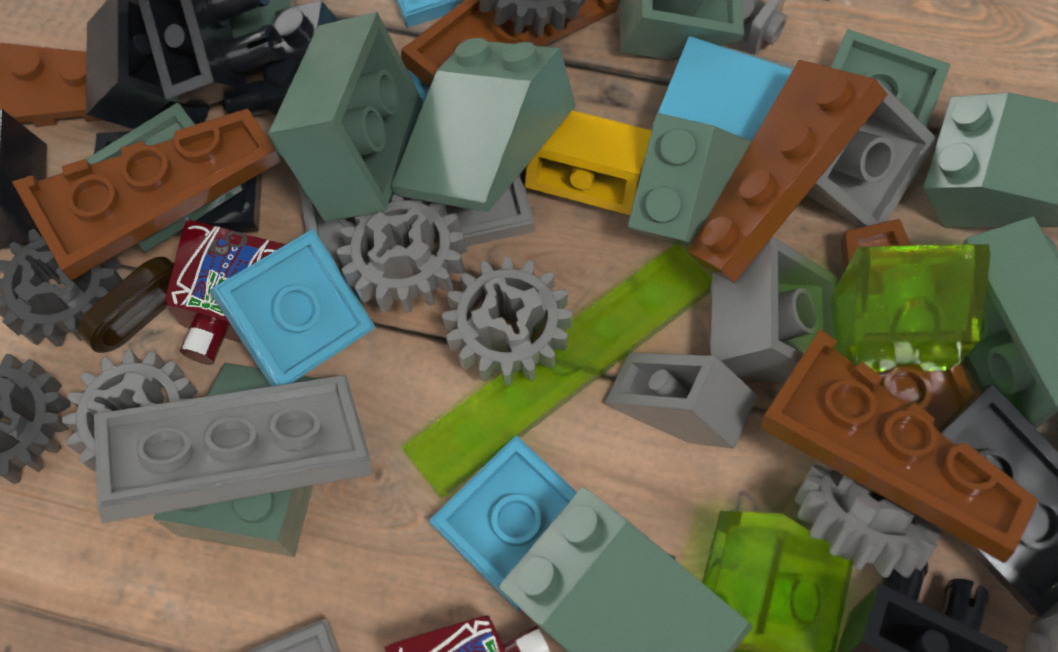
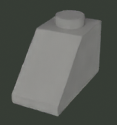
[605,353,757,449]

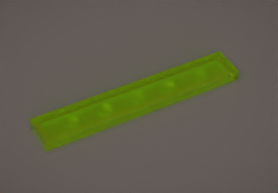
[403,243,712,499]

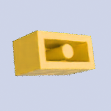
[525,110,652,215]

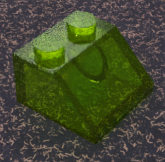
[830,244,991,372]
[702,511,853,652]

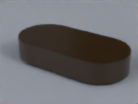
[78,256,174,353]

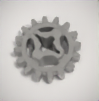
[337,192,467,313]
[443,257,572,385]
[62,350,198,472]
[795,464,941,577]

